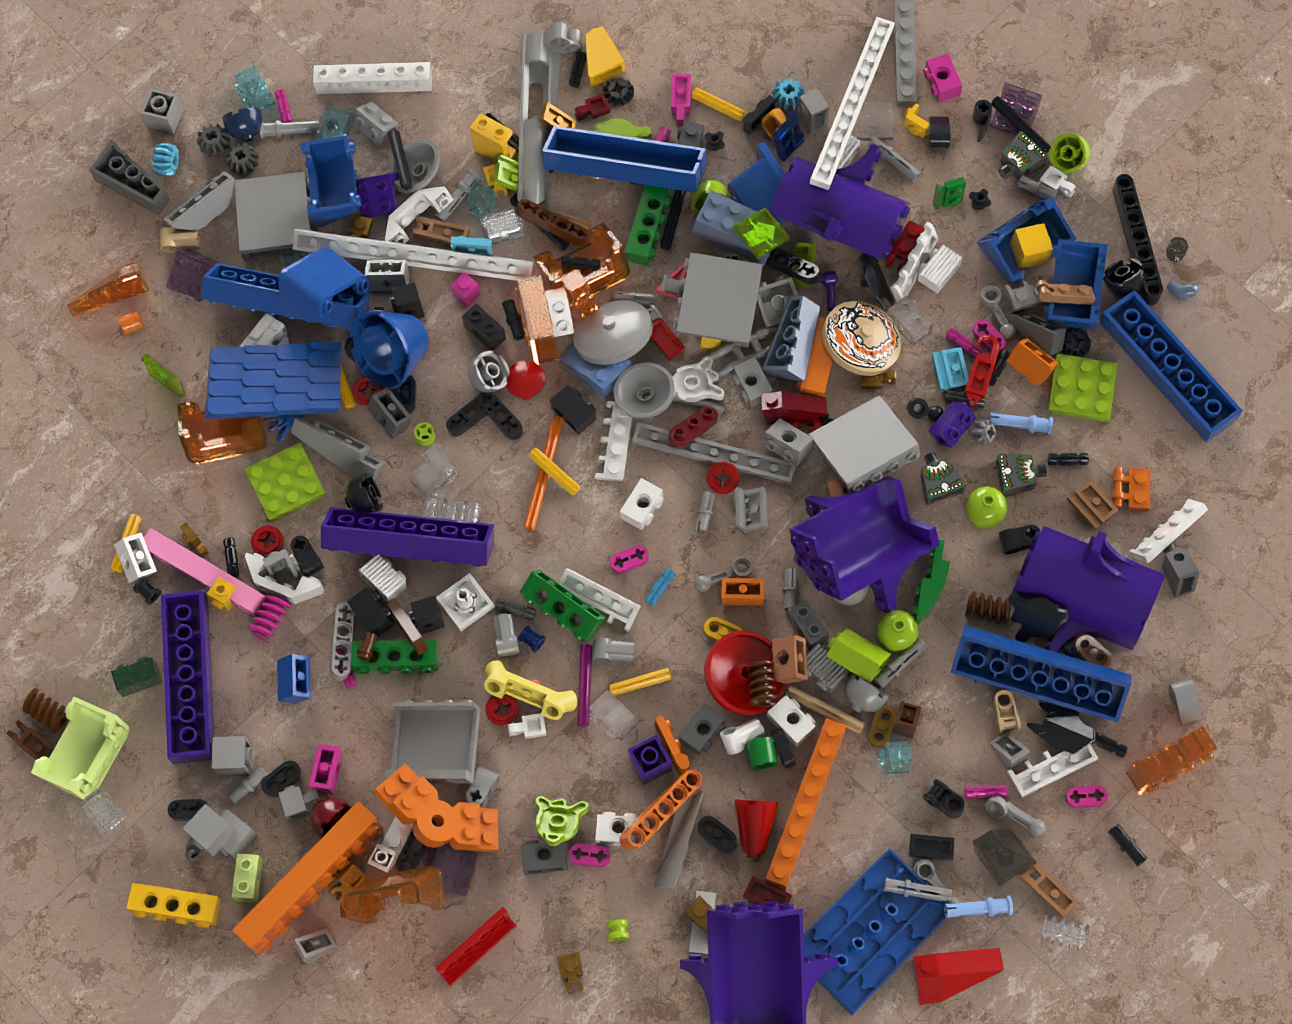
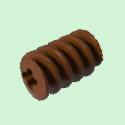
[965,591,1011,625]
[747,660,777,708]
[23,688,69,732]

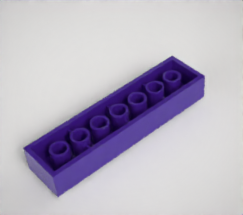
[321,507,494,567]
[161,590,215,764]

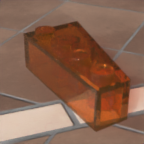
[515,274,559,365]
[1126,726,1218,795]

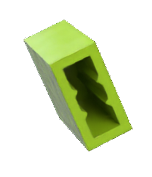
[826,628,891,683]

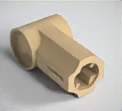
[160,228,200,253]

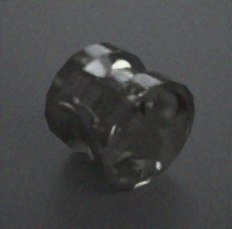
[1166,237,1189,262]

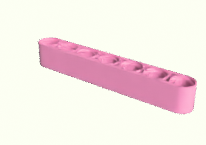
[143,528,266,617]

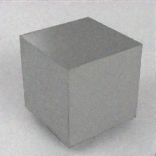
[140,88,184,134]
[212,736,252,776]
[183,804,236,856]
[219,809,258,860]

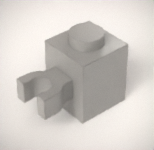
[279,785,321,822]

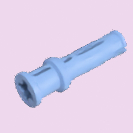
[989,412,1053,436]
[944,895,1013,918]

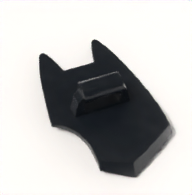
[859,252,897,310]
[1027,703,1096,755]

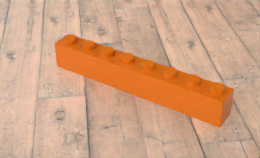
[765,718,846,891]

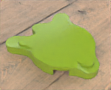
[594,118,651,139]
[535,796,589,846]

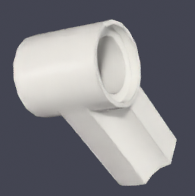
[720,718,765,755]

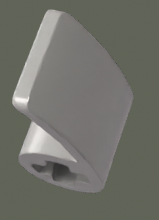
[1169,679,1202,725]

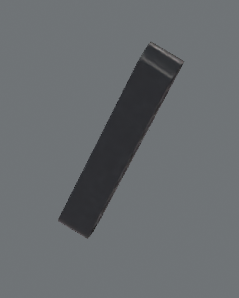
[1113,174,1163,305]

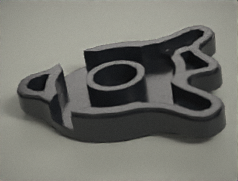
[1008,592,1070,643]

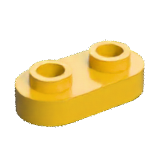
[704,617,743,642]

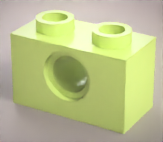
[231,854,264,903]

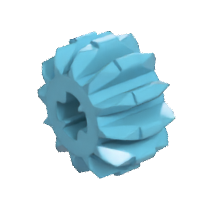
[772,77,805,111]
[152,143,180,177]

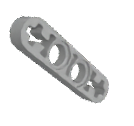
[330,602,354,681]

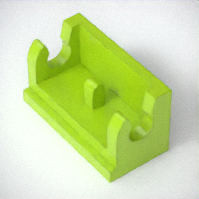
[792,242,816,288]

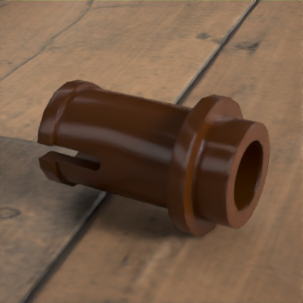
[356,632,377,661]

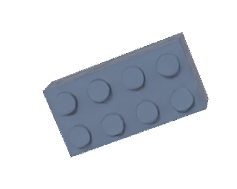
[691,190,784,267]

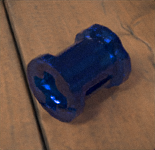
[517,625,546,652]

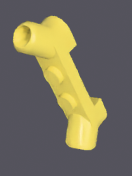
[484,661,577,720]

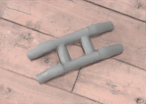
[709,326,777,378]

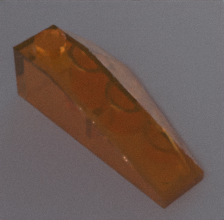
[67,262,149,317]

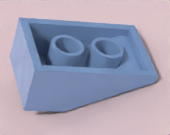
[560,346,631,398]

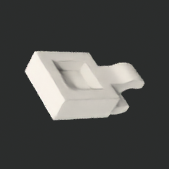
[1039,166,1076,198]
[508,713,546,739]

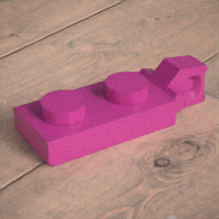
[671,74,691,126]

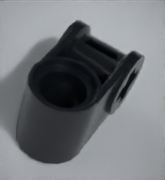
[999,524,1041,554]
[290,536,324,577]
[922,779,965,819]

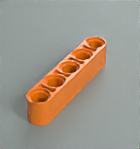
[619,769,702,850]

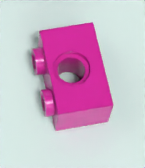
[923,54,962,102]
[309,744,343,795]

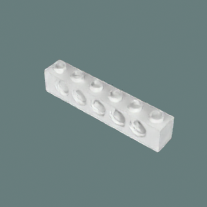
[313,62,432,94]

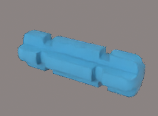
[645,568,675,606]

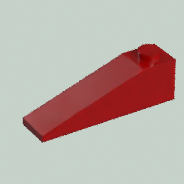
[912,948,1004,1005]

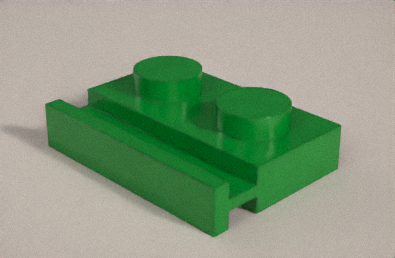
[933,176,966,210]

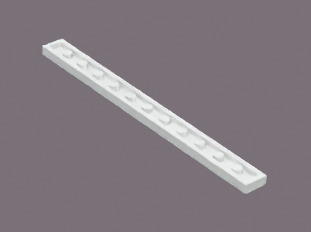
[809,17,895,190]
[292,229,533,282]

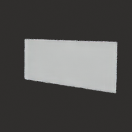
[689,891,716,954]

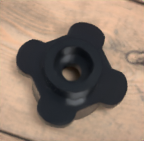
[704,131,725,151]
[969,189,991,210]

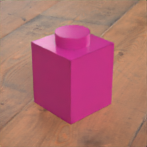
[450,272,481,307]

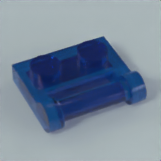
[772,111,805,161]

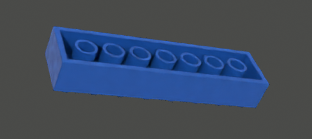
[202,263,370,331]
[1099,290,1243,443]
[950,625,1132,723]

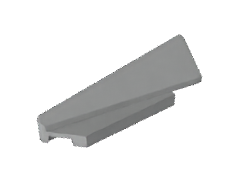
[291,418,386,481]
[653,791,704,893]

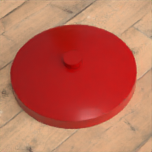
[704,631,787,716]

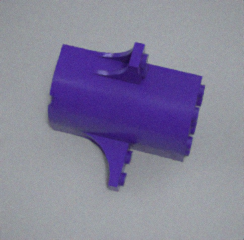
[768,143,911,259]
[789,476,940,613]
[1012,526,1166,653]
[680,901,838,1024]

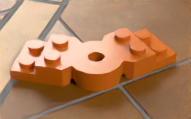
[373,763,499,853]

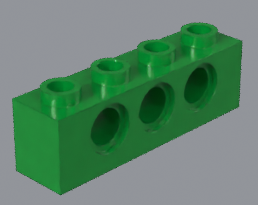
[625,185,671,266]
[519,569,606,641]
[351,640,439,674]

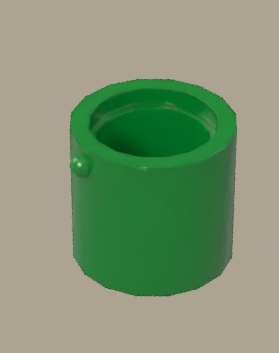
[745,737,778,770]

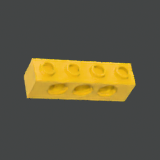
[126,883,222,928]

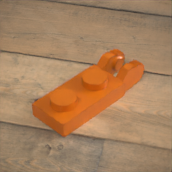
[654,715,690,774]

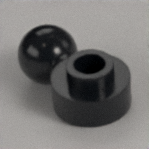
[907,397,943,422]

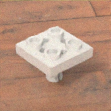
[436,573,495,631]

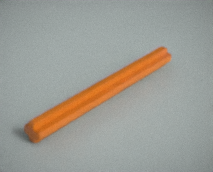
[524,416,564,531]

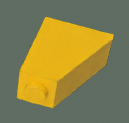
[586,26,625,88]

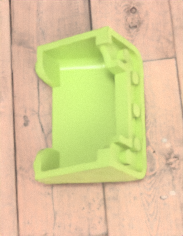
[31,697,129,802]

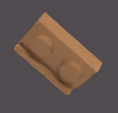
[1067,480,1119,531]

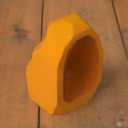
[761,108,789,142]

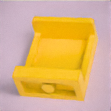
[470,113,517,163]

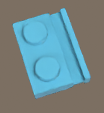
[451,236,493,256]
[932,347,969,392]

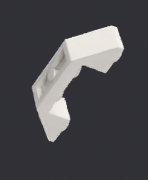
[385,186,454,244]
[245,553,324,604]
[367,817,413,873]

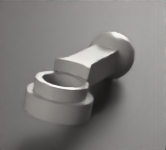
[981,285,1016,339]
[695,556,753,592]
[985,796,1046,836]
[913,859,961,904]

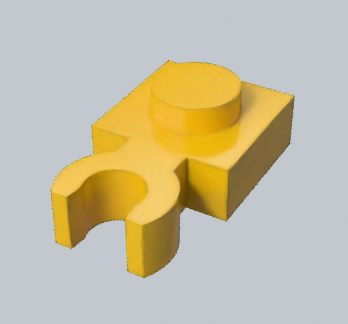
[483,164,508,200]

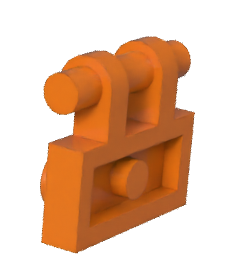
[1112,467,1150,511]

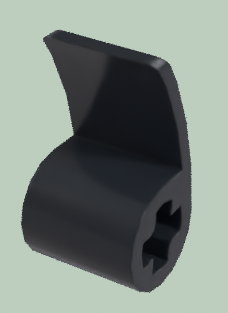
[973,100,992,142]
[929,116,950,148]

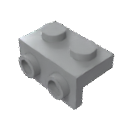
[352,101,399,146]
[733,487,768,533]
[262,549,301,581]

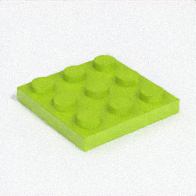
[1048,354,1118,422]
[244,442,327,522]

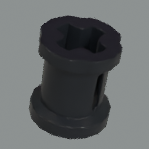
[133,577,161,605]

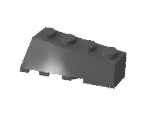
[89,139,170,215]

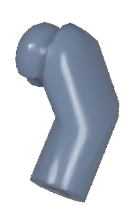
[1167,280,1198,299]

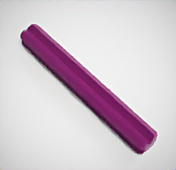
[577,644,592,727]

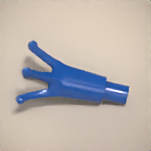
[264,414,305,441]

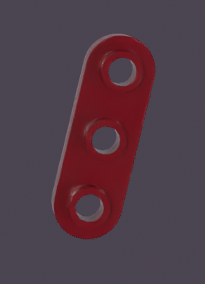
[668,406,718,447]

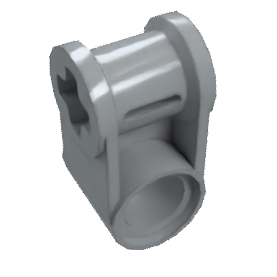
[466,767,500,808]

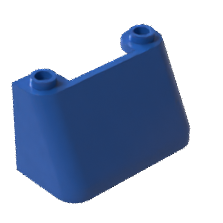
[301,135,362,228]
[977,198,1076,284]
[1044,239,1108,331]
[279,248,369,319]

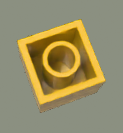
[1010,223,1053,269]

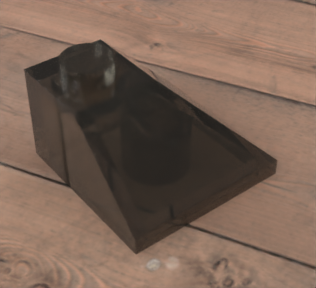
[973,829,1036,886]

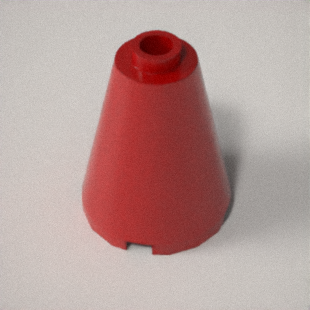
[734,799,778,858]

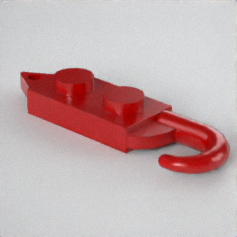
[964,335,1000,407]

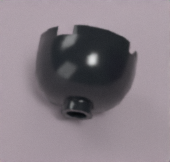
[1103,258,1145,297]
[345,473,383,512]

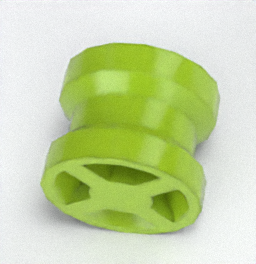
[414,422,436,447]
[606,919,630,942]

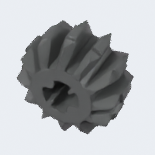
[197,123,231,157]
[225,142,259,176]

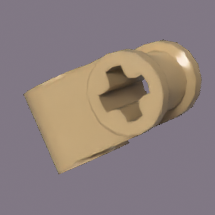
[992,690,1021,734]

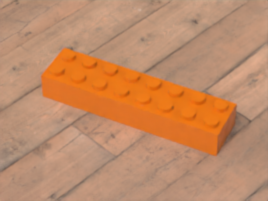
[232,801,383,955]

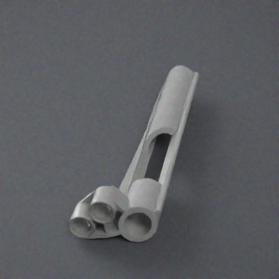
[517,22,581,204]

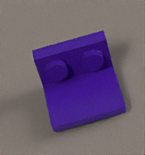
[356,172,399,218]

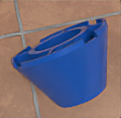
[350,310,429,390]

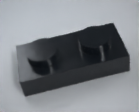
[743,95,776,135]

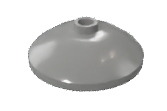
[390,140,440,194]
[614,362,675,419]

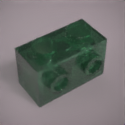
[111,657,163,697]

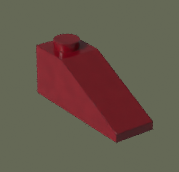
[761,391,827,425]

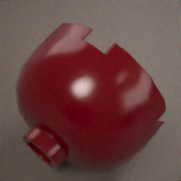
[311,797,352,838]

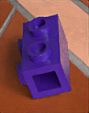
[928,401,976,448]

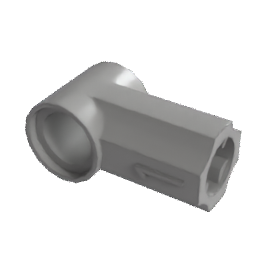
[493,614,520,658]
[592,638,635,663]

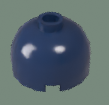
[222,108,262,142]

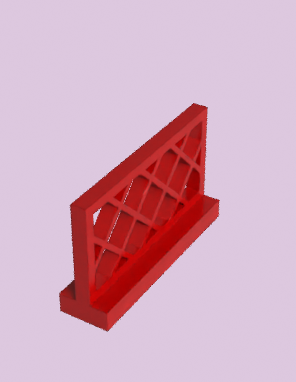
[435,907,517,987]

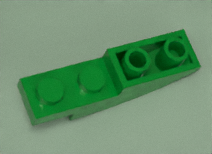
[912,540,950,624]

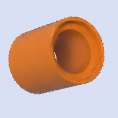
[118,311,144,335]

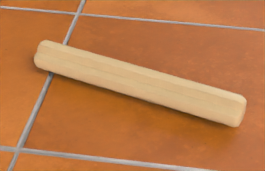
[785,686,865,734]

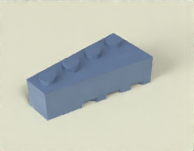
[762,296,820,381]

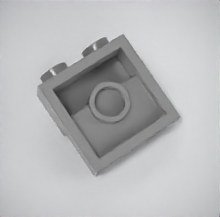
[756,275,798,328]

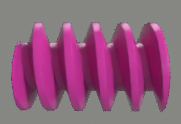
[248,596,291,643]

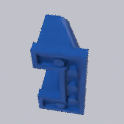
[728,142,786,223]

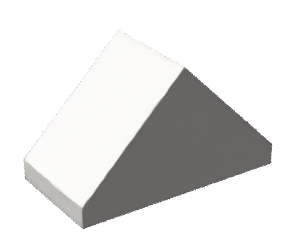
[989,732,1030,770]
[292,928,337,965]

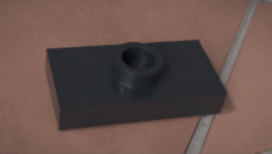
[909,834,955,861]

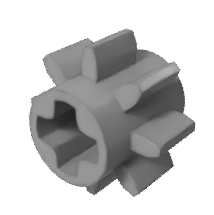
[970,419,996,445]

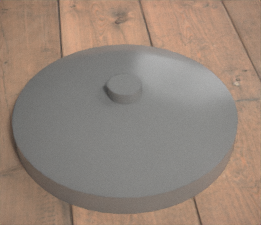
[573,300,653,365]

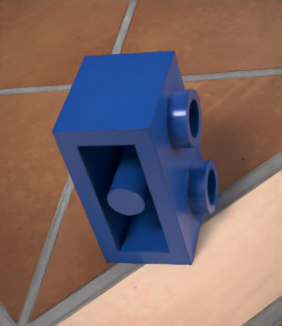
[277,654,310,704]

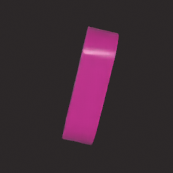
[972,320,1006,353]
[610,545,649,574]
[1065,785,1108,809]
[569,844,610,868]

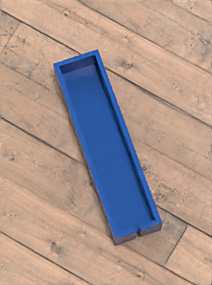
[542,126,706,192]

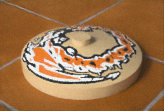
[822,301,901,376]

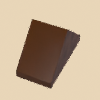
[892,701,921,739]

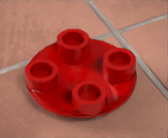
[506,360,546,400]

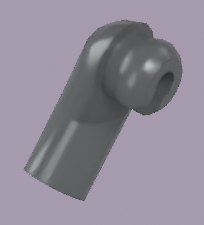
[185,840,200,861]

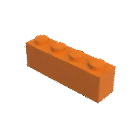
[797,317,834,397]

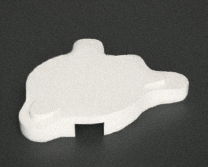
[672,356,725,402]

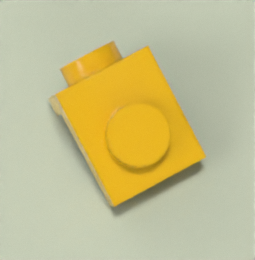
[904,104,929,138]
[207,577,236,611]

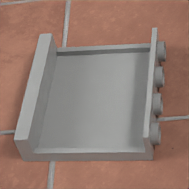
[234,172,315,260]
[673,252,763,348]
[809,395,920,494]
[385,699,481,784]

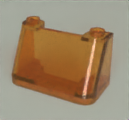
[533,222,630,307]
[177,402,267,464]
[340,866,445,924]

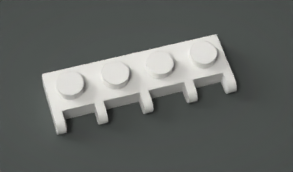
[890,222,938,304]
[595,401,633,482]
[1129,499,1208,563]
[559,568,641,633]
[1007,744,1098,798]

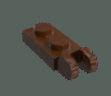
[6,720,55,760]

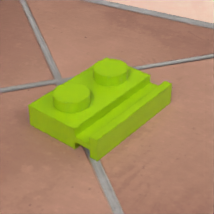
[493,154,518,192]

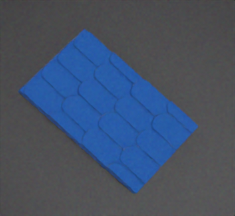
[204,342,342,419]
[804,848,947,1016]

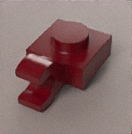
[575,93,611,121]

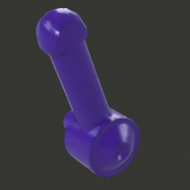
[818,271,838,312]

